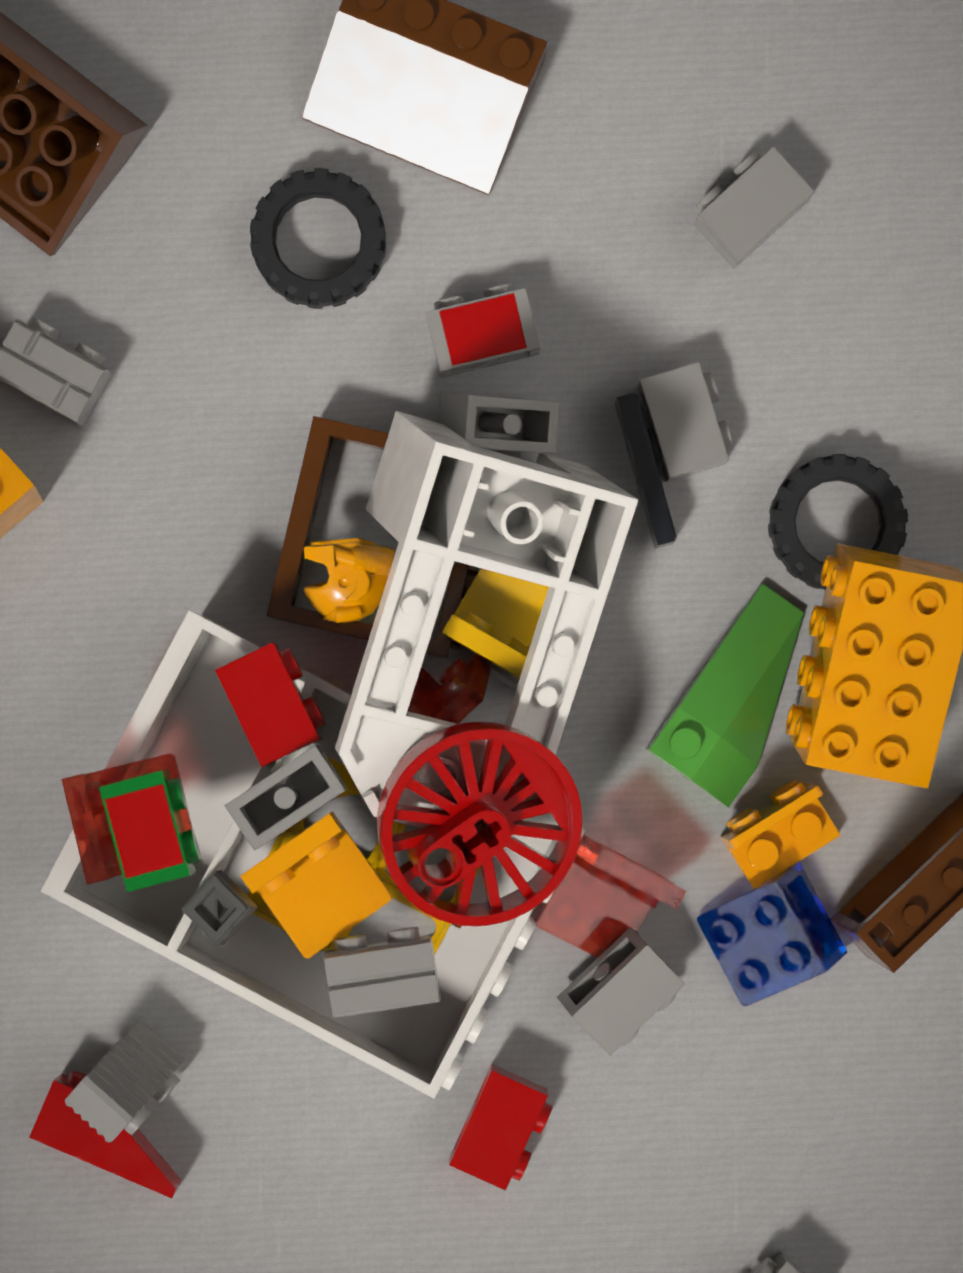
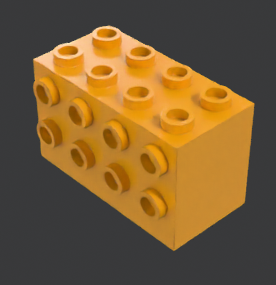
[785,543,963,789]

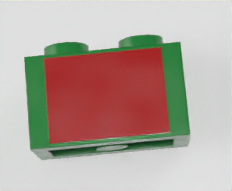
[99,769,201,892]

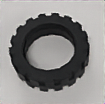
[250,168,386,309]
[768,454,908,590]

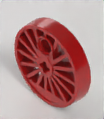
[377,722,582,927]

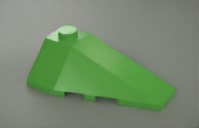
[645,583,804,808]

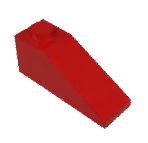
[29,1071,182,1199]

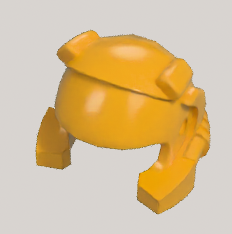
[304,538,396,623]

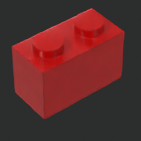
[215,642,326,767]
[449,1063,553,1191]

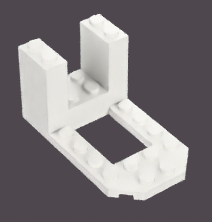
[335,411,638,832]

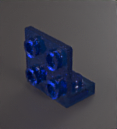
[697,862,848,1006]

